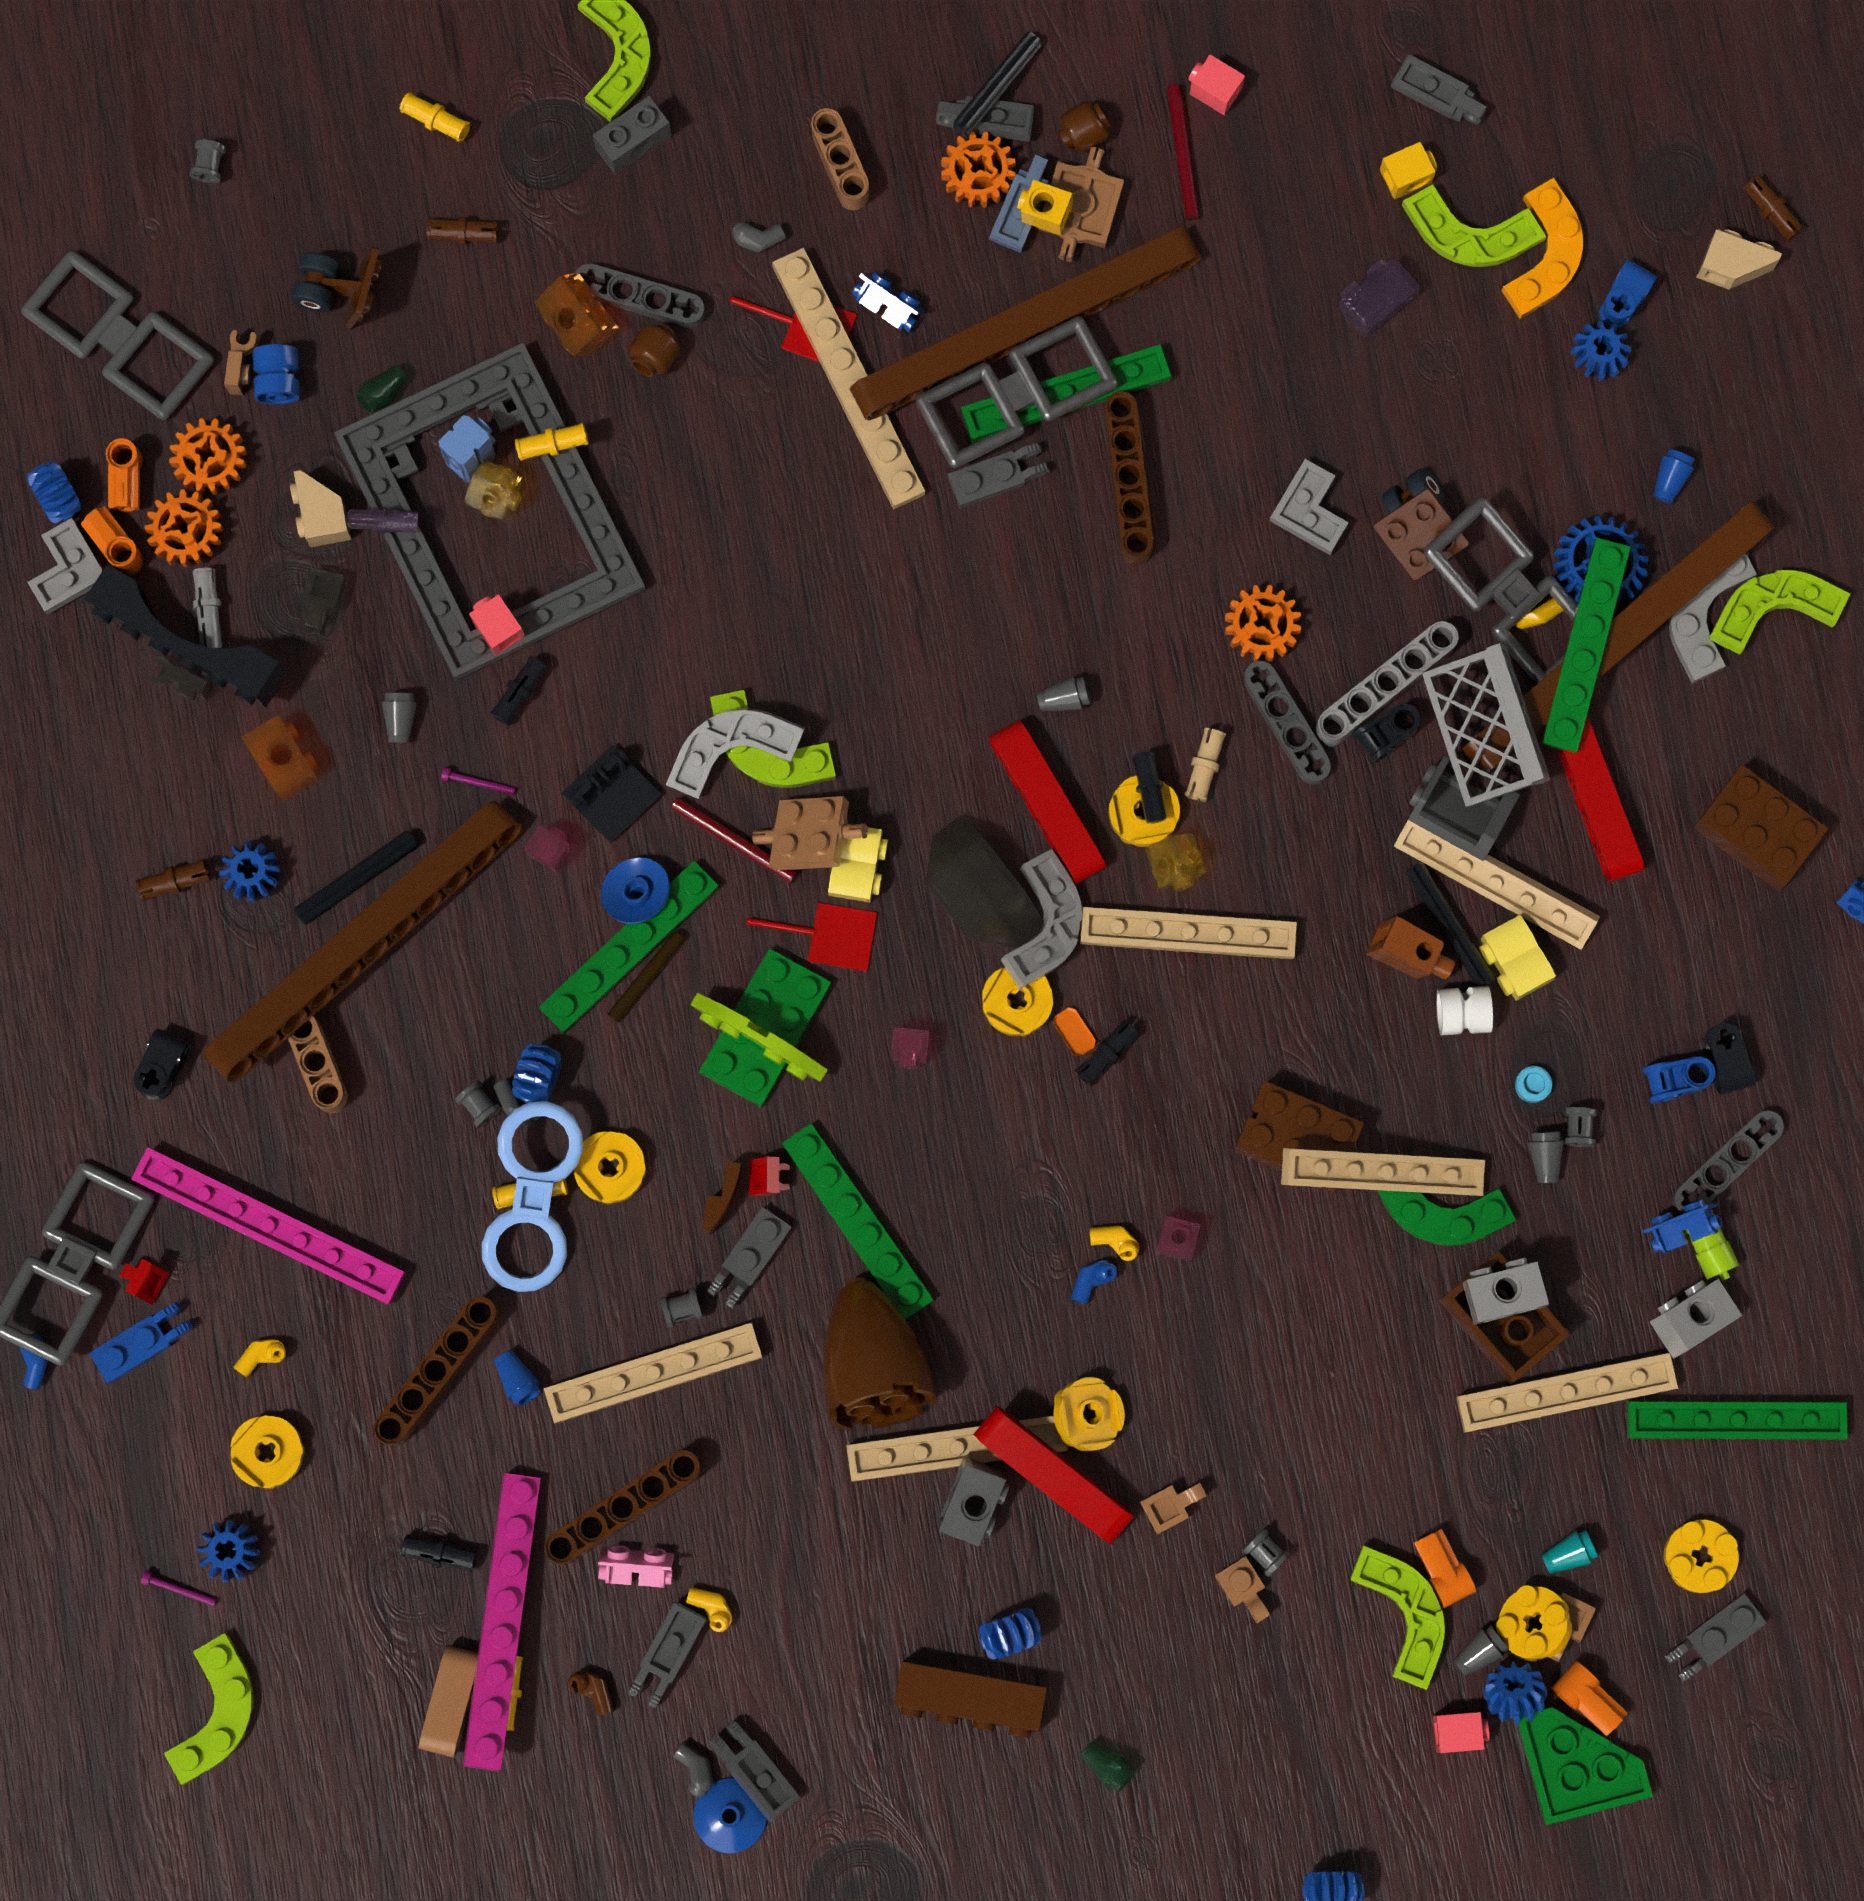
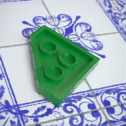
[1518,1707,1653,1825]

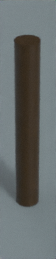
[607,931,685,1023]

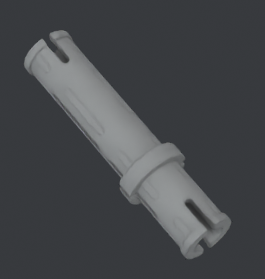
[192,568,222,676]

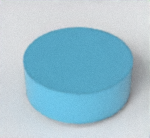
[1515,1066,1552,1103]

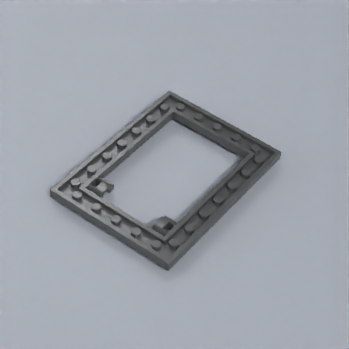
[334,343,645,681]

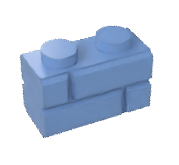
[438,415,496,483]

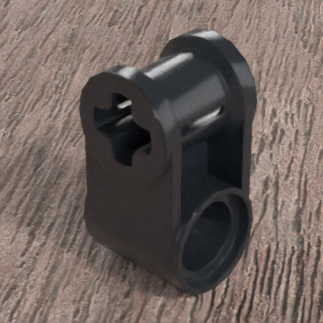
[1351,703,1420,765]
[1703,1023,1756,1095]
[133,1028,192,1101]

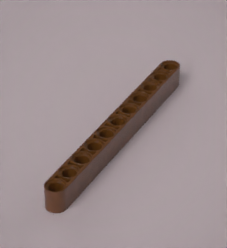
[849,227,1202,421]
[1461,500,1776,773]
[204,801,522,1083]

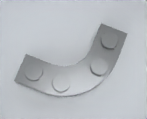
[1669,553,1757,684]
[666,708,805,799]
[1001,849,1082,990]

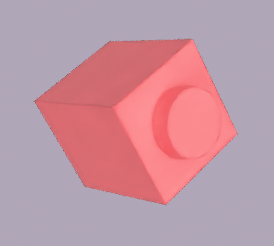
[1188,55,1245,116]
[469,594,525,656]
[1433,1712,1489,1753]

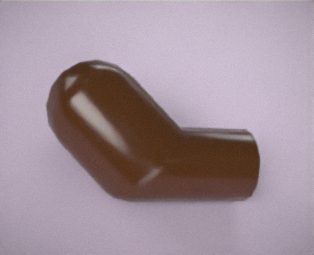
[568,1670,615,1716]

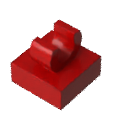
[749,1156,790,1197]
[119,1259,170,1305]

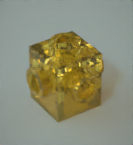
[464,460,523,520]
[1145,833,1206,891]

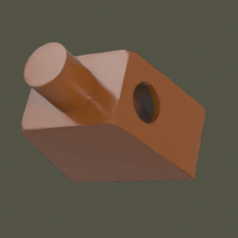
[1365,916,1455,980]

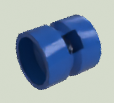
[253,344,300,405]

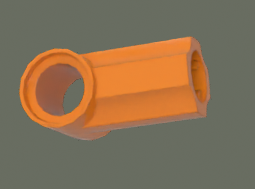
[105,438,143,512]
[81,506,143,576]
[1413,1529,1476,1608]
[1551,1661,1628,1736]

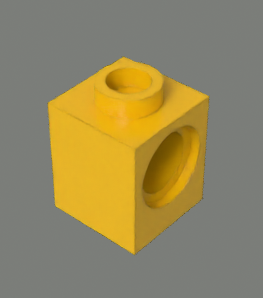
[1380,142,1437,200]
[1017,180,1073,236]

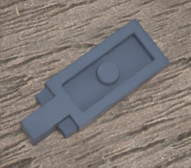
[988,155,1049,253]

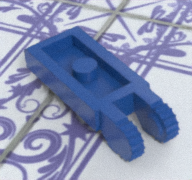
[89,1302,194,1385]

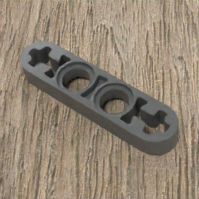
[574,263,705,328]
[1243,661,1331,785]
[1672,1110,1784,1215]

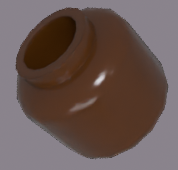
[1058,101,1112,153]
[628,323,680,377]

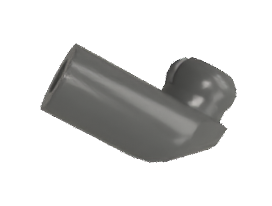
[732,222,786,252]
[494,1080,540,1126]
[673,1742,714,1797]

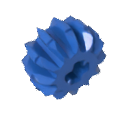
[1570,320,1631,382]
[27,461,81,524]
[219,841,281,902]
[512,1043,561,1103]
[197,1520,260,1582]
[979,1608,1042,1659]
[1484,1660,1547,1726]
[1302,1871,1365,1901]

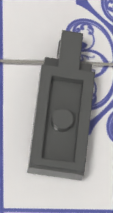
[1391,55,1487,125]
[936,96,1034,142]

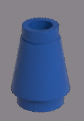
[1652,449,1695,504]
[494,1350,541,1407]

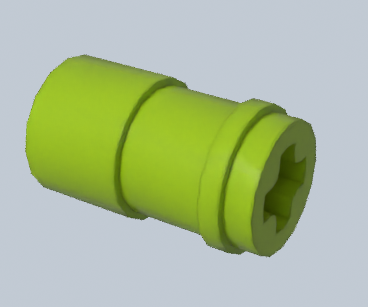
[1684,1210,1740,1281]

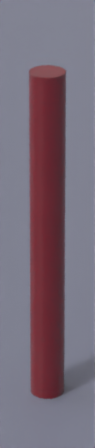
[1167,85,1199,221]
[671,797,798,884]

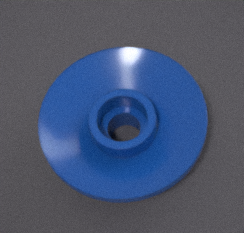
[601,857,670,924]
[693,1778,767,1853]

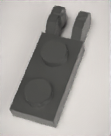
[947,443,1050,509]
[707,1207,792,1309]
[1665,1593,1767,1682]
[628,1601,707,1709]
[709,1720,800,1823]

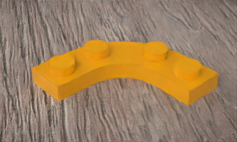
[1501,177,1583,319]

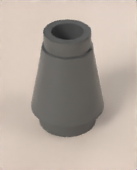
[1037,675,1091,712]
[382,693,417,743]
[1528,1131,1564,1183]
[1453,1625,1509,1677]

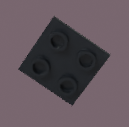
[561,745,662,843]

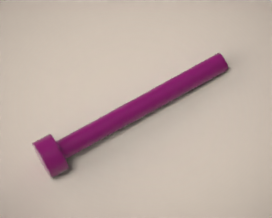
[441,767,515,795]
[141,1570,217,1606]

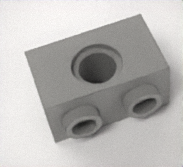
[1462,1258,1549,1325]
[1650,1279,1742,1359]

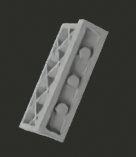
[1422,643,1551,807]

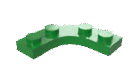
[1376,1189,1516,1246]

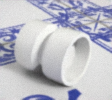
[1436,986,1493,1036]

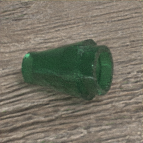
[355,365,407,414]
[1080,1740,1136,1793]

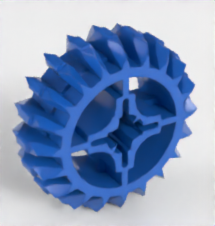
[1553,515,1649,608]

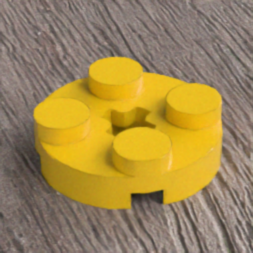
[1109,775,1180,847]
[982,968,1053,1036]
[574,1132,646,1204]
[1053,1377,1125,1451]
[230,1415,305,1489]
[1664,1519,1739,1593]
[1496,1585,1572,1661]

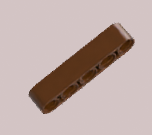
[1104,391,1153,566]
[373,1296,499,1447]
[544,1450,701,1565]

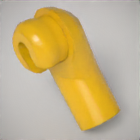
[1515,598,1564,629]
[1089,1226,1140,1261]
[233,1339,286,1378]
[686,1587,732,1632]

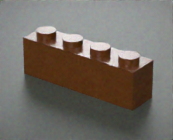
[894,1662,1047,1738]

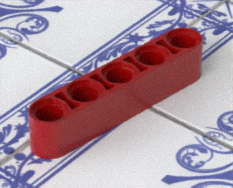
[1556,716,1644,882]
[988,720,1106,885]
[974,1406,1135,1544]

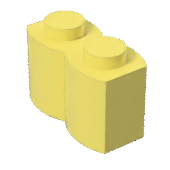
[828,824,888,903]
[1479,915,1556,1001]

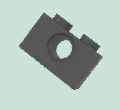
[593,96,672,176]
[937,1456,1009,1546]

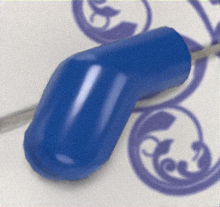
[1070,1260,1117,1305]
[20,1334,48,1389]

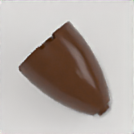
[823,1278,937,1430]

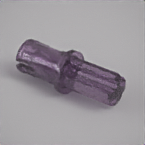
[347,507,419,535]

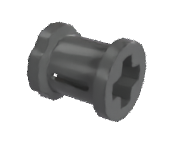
[189,139,226,183]
[455,1080,502,1128]
[1564,1107,1598,1147]
[660,1288,703,1329]
[1242,1528,1291,1577]

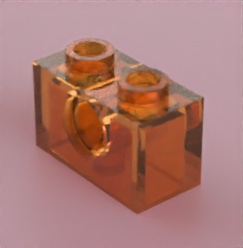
[534,273,618,357]
[242,715,319,803]

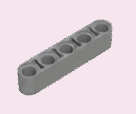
[1315,621,1459,747]

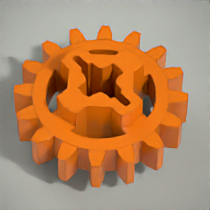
[941,131,1016,208]
[169,418,247,495]
[145,489,223,567]
[1225,585,1301,662]

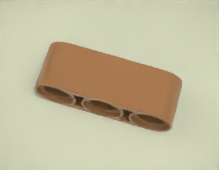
[811,108,869,211]
[288,1016,348,1114]
[419,1644,478,1758]

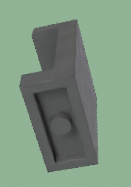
[1408,755,1520,861]

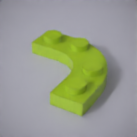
[577,0,651,122]
[1402,184,1546,267]
[1708,570,1851,655]
[710,690,836,788]
[690,993,827,1082]
[1349,1546,1445,1690]
[164,1633,254,1785]

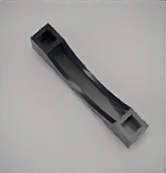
[84,565,289,707]

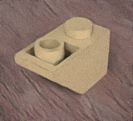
[1696,229,1782,289]
[290,470,352,548]

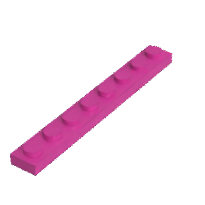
[131,1147,406,1305]
[462,1473,541,1771]

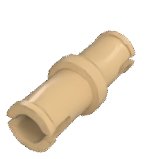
[1184,728,1226,802]

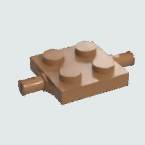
[1038,147,1124,262]
[752,796,868,871]

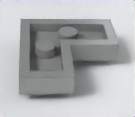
[1269,459,1349,555]
[27,518,103,615]

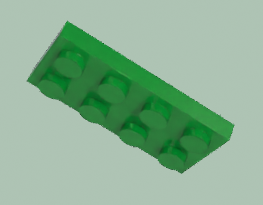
[699,948,832,1108]

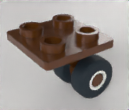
[291,247,382,329]
[1374,468,1470,580]

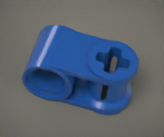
[1599,259,1658,330]
[1642,1057,1715,1104]

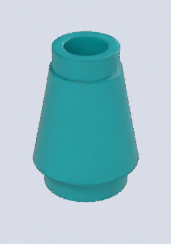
[1541,1530,1599,1574]

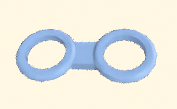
[481,1101,583,1292]

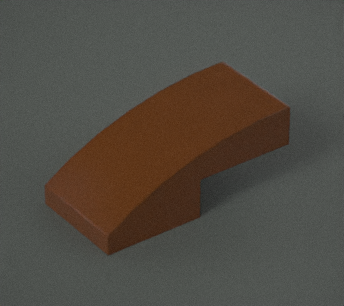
[702,1161,742,1235]

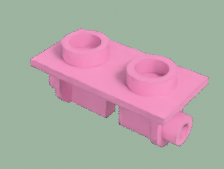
[598,1545,674,1588]

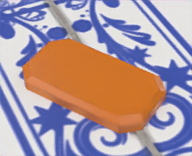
[1053,1007,1096,1057]

